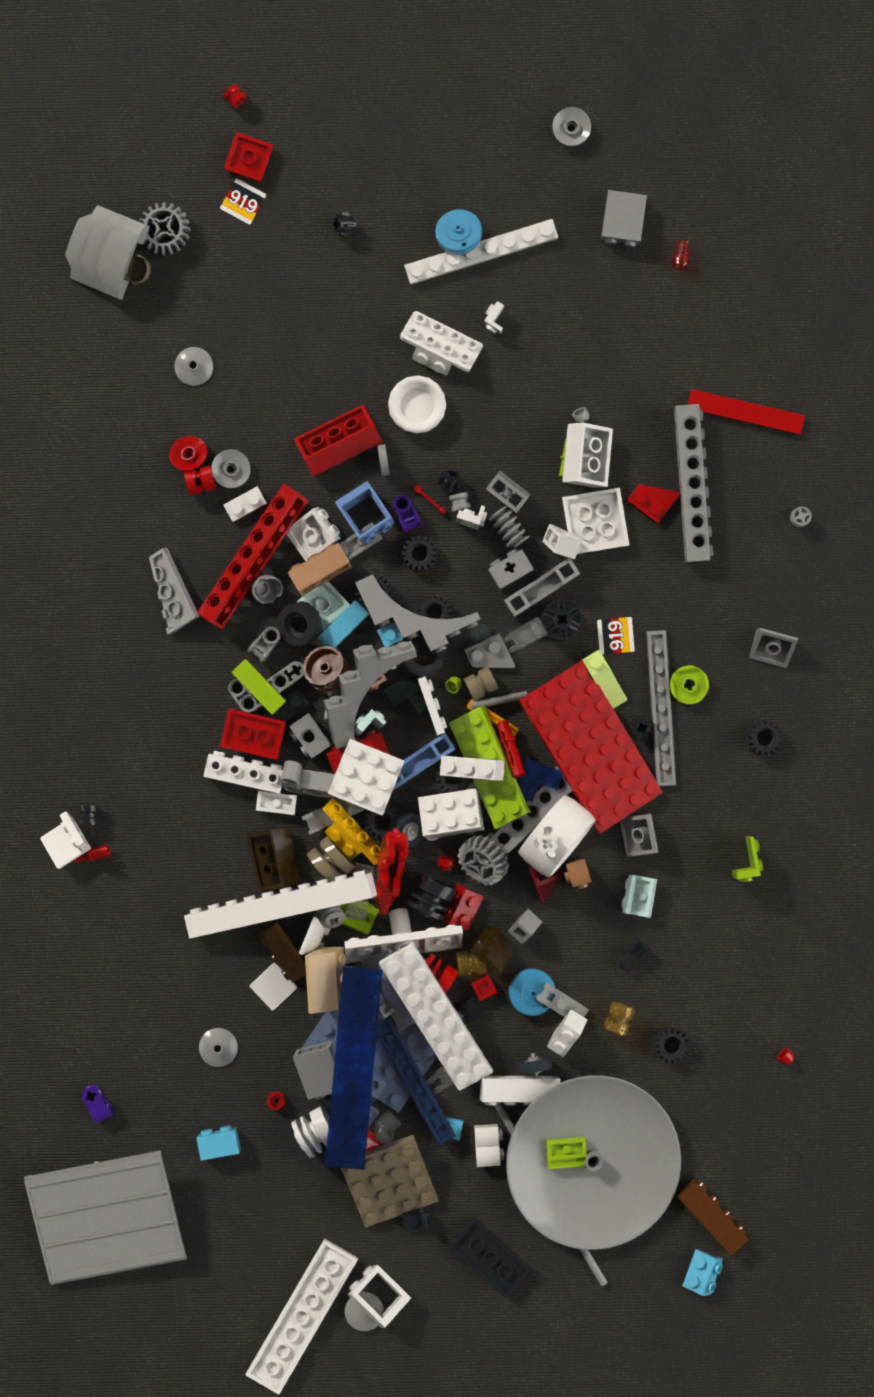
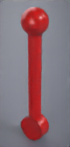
[414,485,446,515]

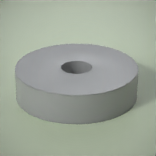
[378,444,390,476]

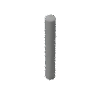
[470,691,528,709]

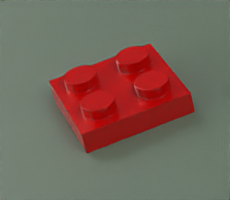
[224,132,274,183]

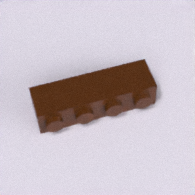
[677,1178,748,1256]

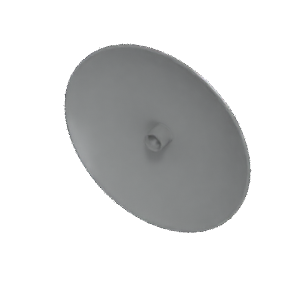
[506,1076,681,1250]

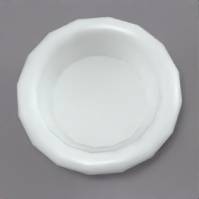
[388,375,446,434]

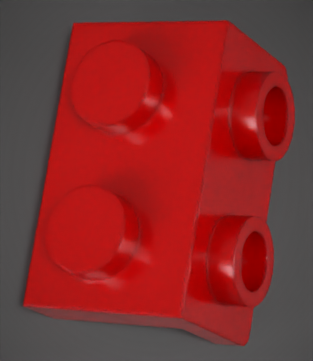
[442,884,484,932]

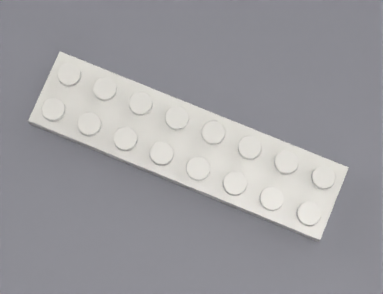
[379,943,493,1091]
[245,1238,358,1395]

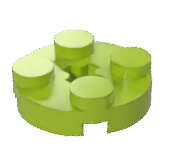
[670,665,709,704]

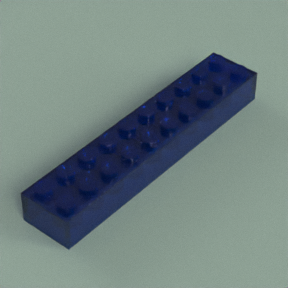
[325,965,383,1170]

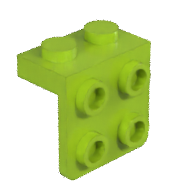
[732,836,763,883]

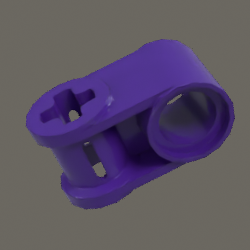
[393,495,423,534]
[82,1084,114,1124]

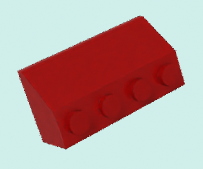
[294,405,382,476]

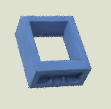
[335,481,395,545]

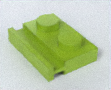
[546,1136,587,1169]

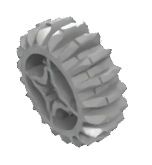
[139,202,191,256]
[458,835,509,886]

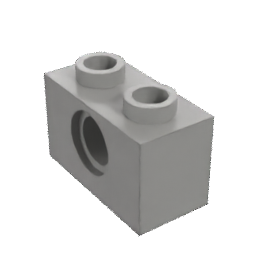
[289,713,332,758]

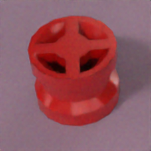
[222,84,247,109]

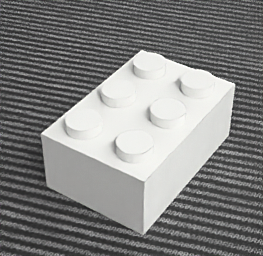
[563,423,613,488]
[418,788,484,839]

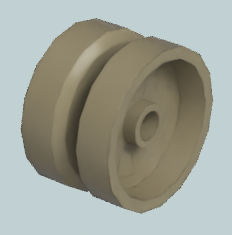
[307,836,355,882]

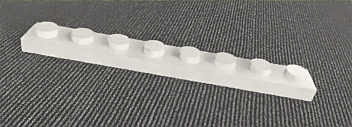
[404,219,558,285]

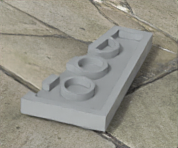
[149,548,200,635]

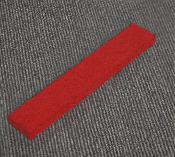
[687,389,805,435]

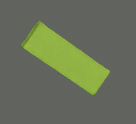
[231,659,286,715]

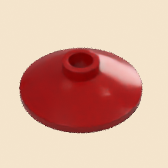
[169,436,207,471]

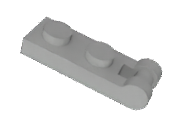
[536,982,589,1017]

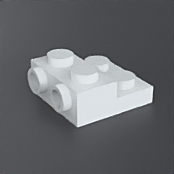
[287,507,341,561]

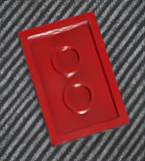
[220,709,286,760]

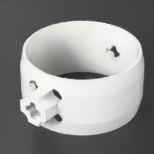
[518,795,596,878]

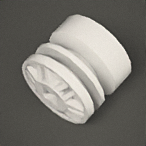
[291,1106,340,1158]

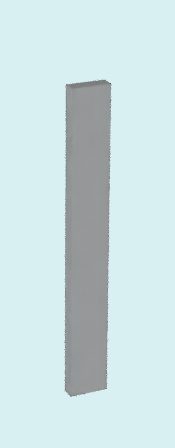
[646,630,676,786]

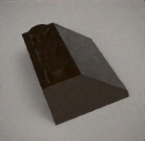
[246,826,301,892]
[259,920,306,983]

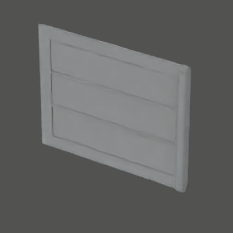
[24,1150,187,1285]

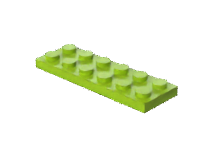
[449,706,530,829]

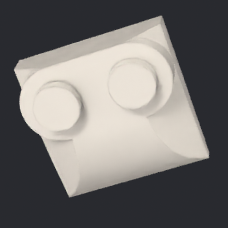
[299,914,331,955]

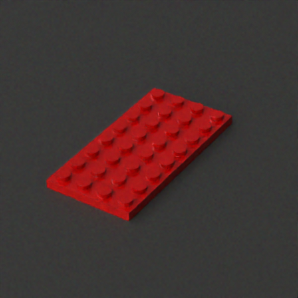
[518,660,663,834]

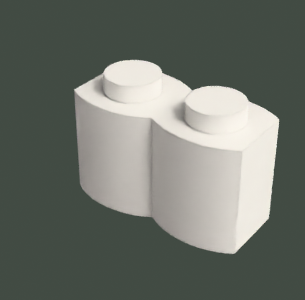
[474,1124,504,1167]

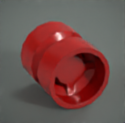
[184,465,217,496]

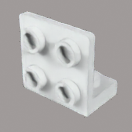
[40,811,91,869]

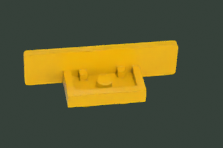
[323,798,380,865]

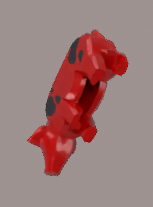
[374,828,409,915]

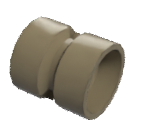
[463,667,499,701]

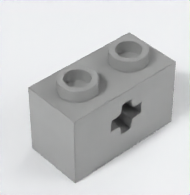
[486,471,530,513]
[488,549,534,590]

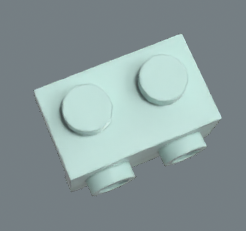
[354,709,386,737]
[621,875,657,918]

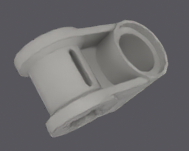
[247,627,282,663]

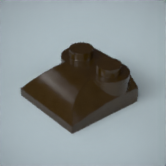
[469,926,514,976]

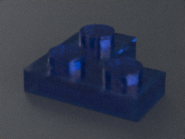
[518,758,563,802]

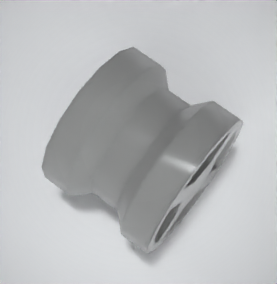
[449,492,471,512]
[790,506,812,527]

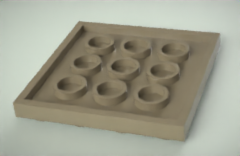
[339,1135,439,1228]

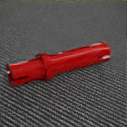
[496,720,526,779]

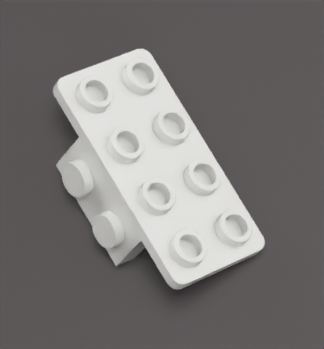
[400,311,483,376]

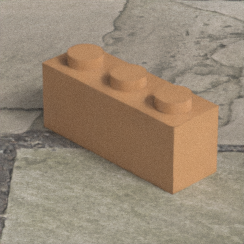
[288,543,352,596]

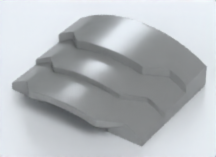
[65,205,150,300]

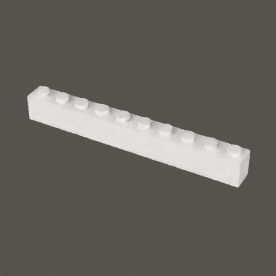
[184,870,377,939]

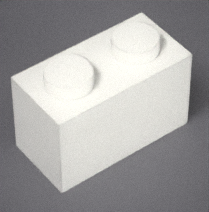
[547,1010,587,1057]

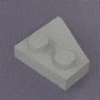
[464,632,515,668]

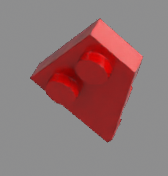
[626,484,680,524]

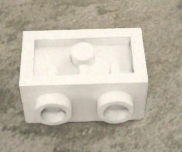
[456,505,487,530]

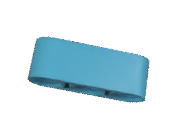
[316,600,370,648]

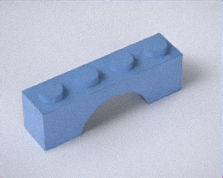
[393,733,455,790]

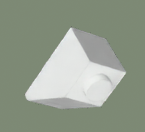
[542,524,582,559]

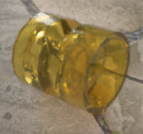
[456,951,487,977]
[603,1001,635,1036]

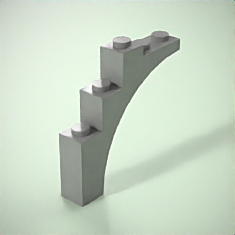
[355,574,481,653]
[323,641,417,749]

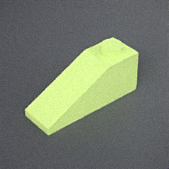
[582,650,627,709]

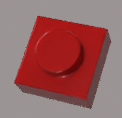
[471,975,497,1001]

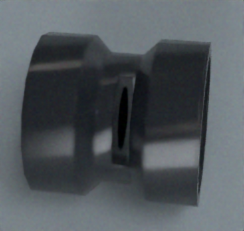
[79,805,98,825]

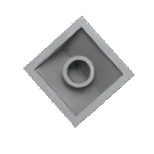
[749,628,798,668]
[620,813,658,857]

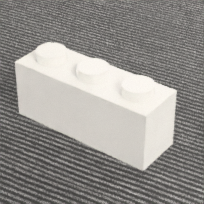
[440,756,505,780]

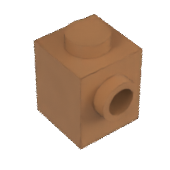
[564,858,591,889]

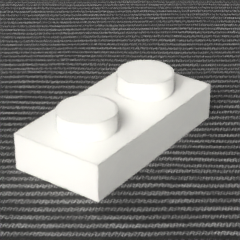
[224,486,267,522]
[256,791,297,815]

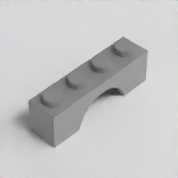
[504,558,580,617]

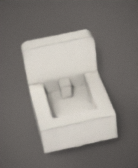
[484,301,504,334]

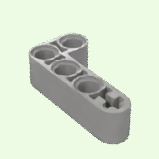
[228,662,305,712]
[280,761,341,800]

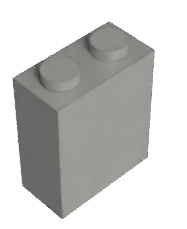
[601,190,647,247]
[293,1041,348,1100]

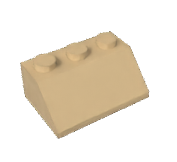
[305,946,348,1014]

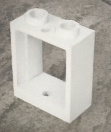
[348,1265,411,1328]

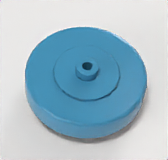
[435,209,482,255]
[508,968,555,1016]

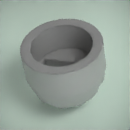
[572,407,589,423]

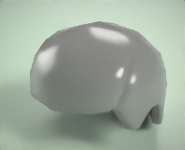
[251,574,283,604]

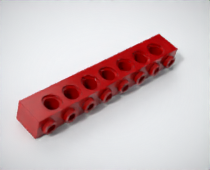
[198,484,309,629]

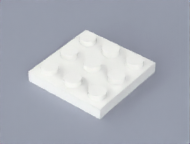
[562,488,629,554]
[418,677,447,735]
[328,739,404,816]

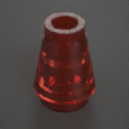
[671,239,690,270]

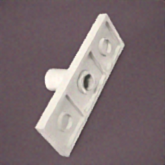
[345,908,463,964]

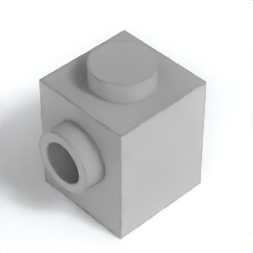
[508,909,542,944]

